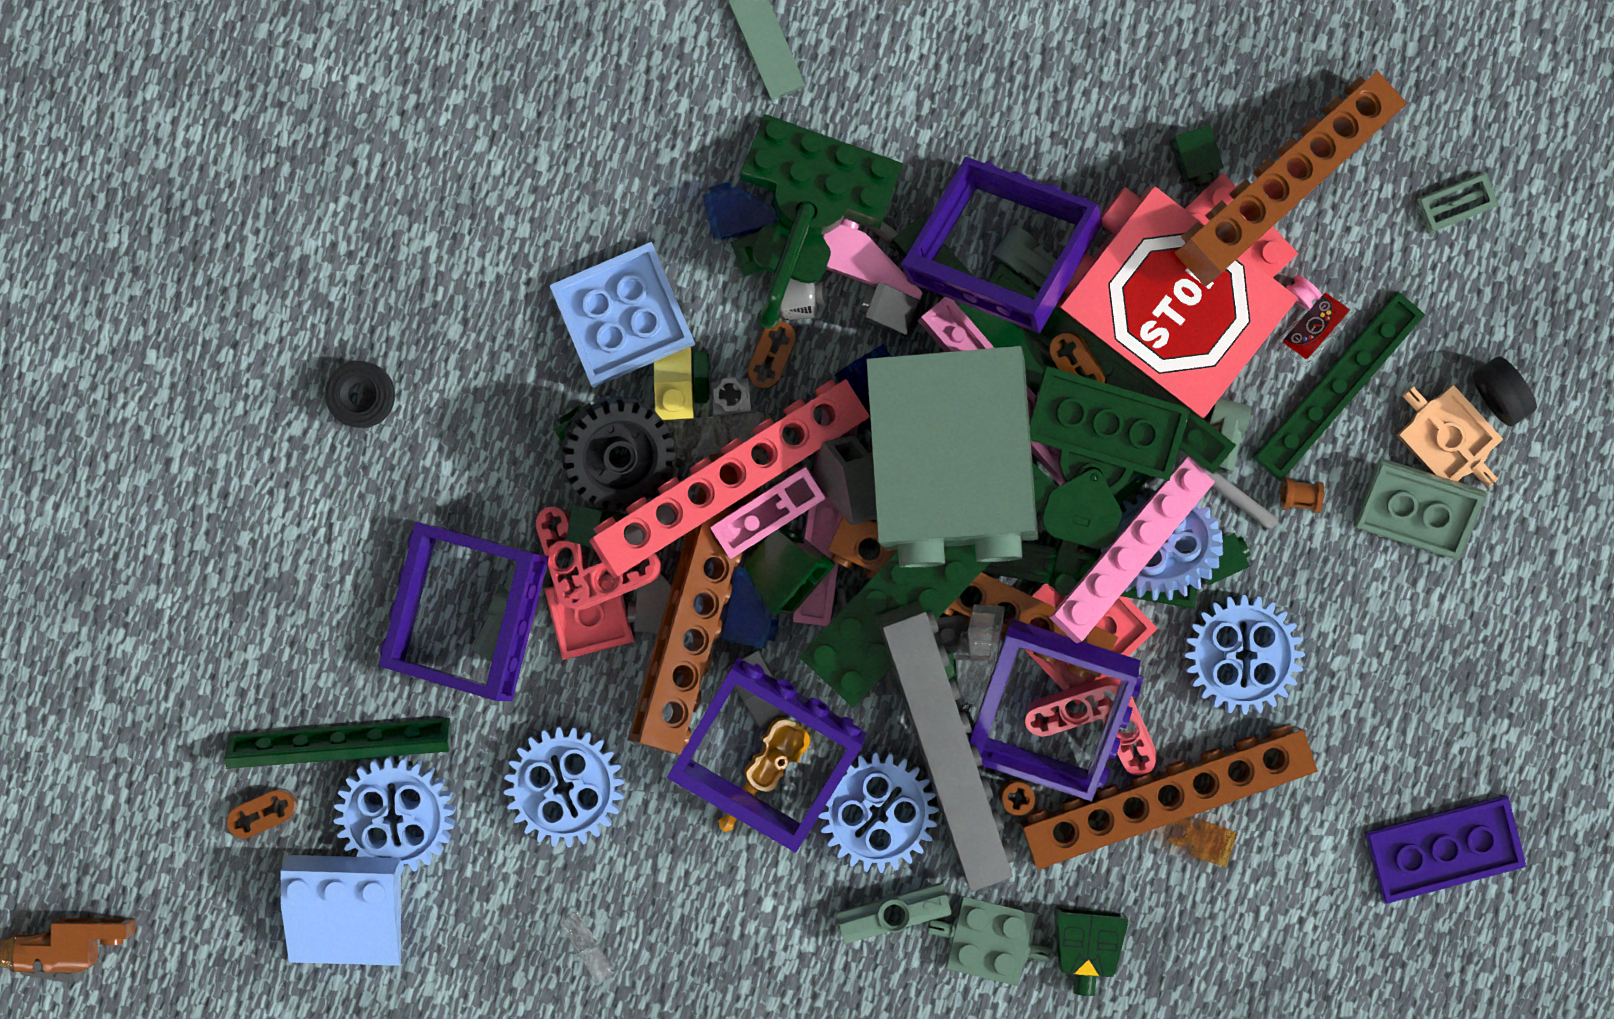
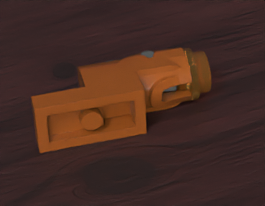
[0,918,135,983]

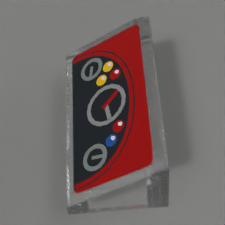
[1276,287,1356,367]

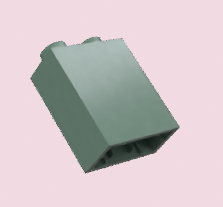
[867,346,1038,568]

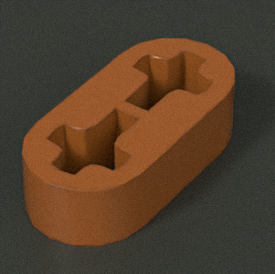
[748,321,796,389]
[1050,331,1106,383]
[227,788,297,839]

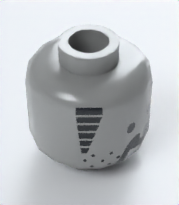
[779,279,826,320]

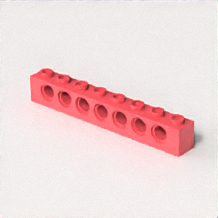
[589,379,870,579]

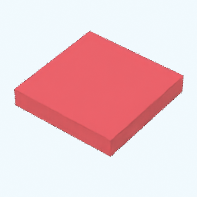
[544,572,635,660]

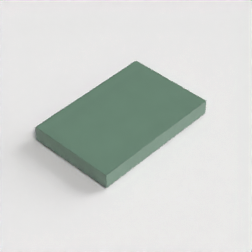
[1353,457,1487,560]

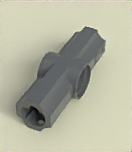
[711,378,751,415]

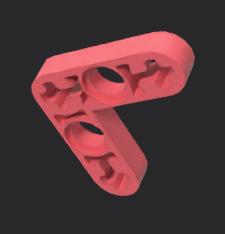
[536,506,662,610]
[1025,676,1156,776]

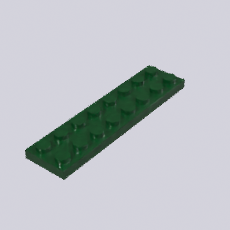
[798,462,1058,708]

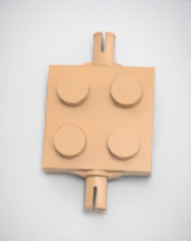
[1396,385,1503,489]

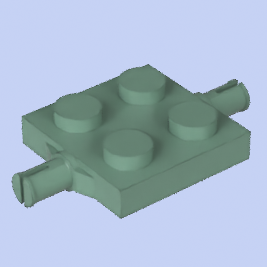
[927,896,1053,986]

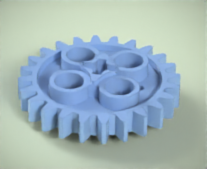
[1101,490,1223,600]
[1182,594,1305,715]
[504,726,625,847]
[819,751,938,873]
[333,755,456,874]

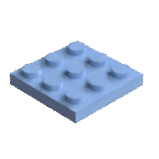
[549,242,695,388]

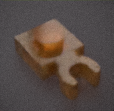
[1167,819,1238,868]

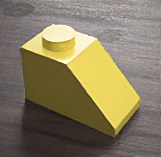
[654,347,695,421]

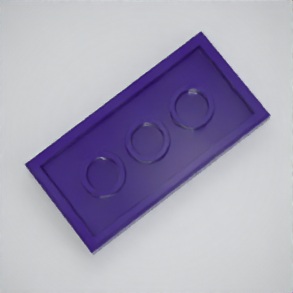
[1364,795,1527,904]

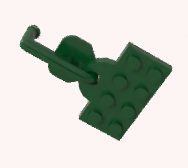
[740,114,903,329]
[1029,366,1191,596]

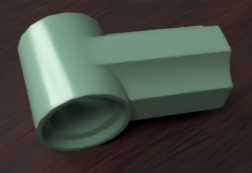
[991,225,1057,289]
[1200,398,1251,475]

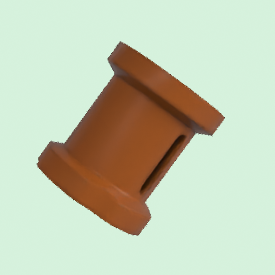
[1280,477,1324,513]
[999,778,1035,815]

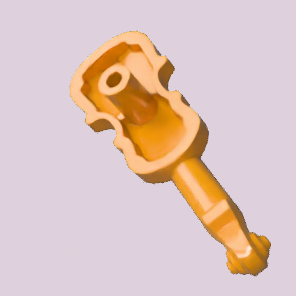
[718,717,810,832]

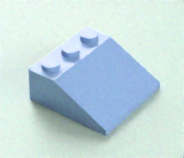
[280,855,401,966]

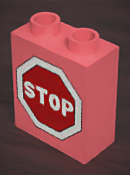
[1056,186,1298,418]

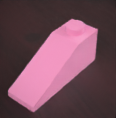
[824,218,922,302]
[710,464,826,559]

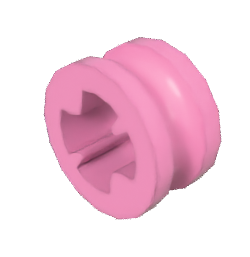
[1286,275,1322,310]

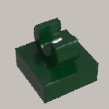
[730,231,765,278]

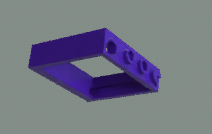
[902,157,1102,333]
[379,522,549,701]
[969,618,1144,801]
[667,657,867,853]

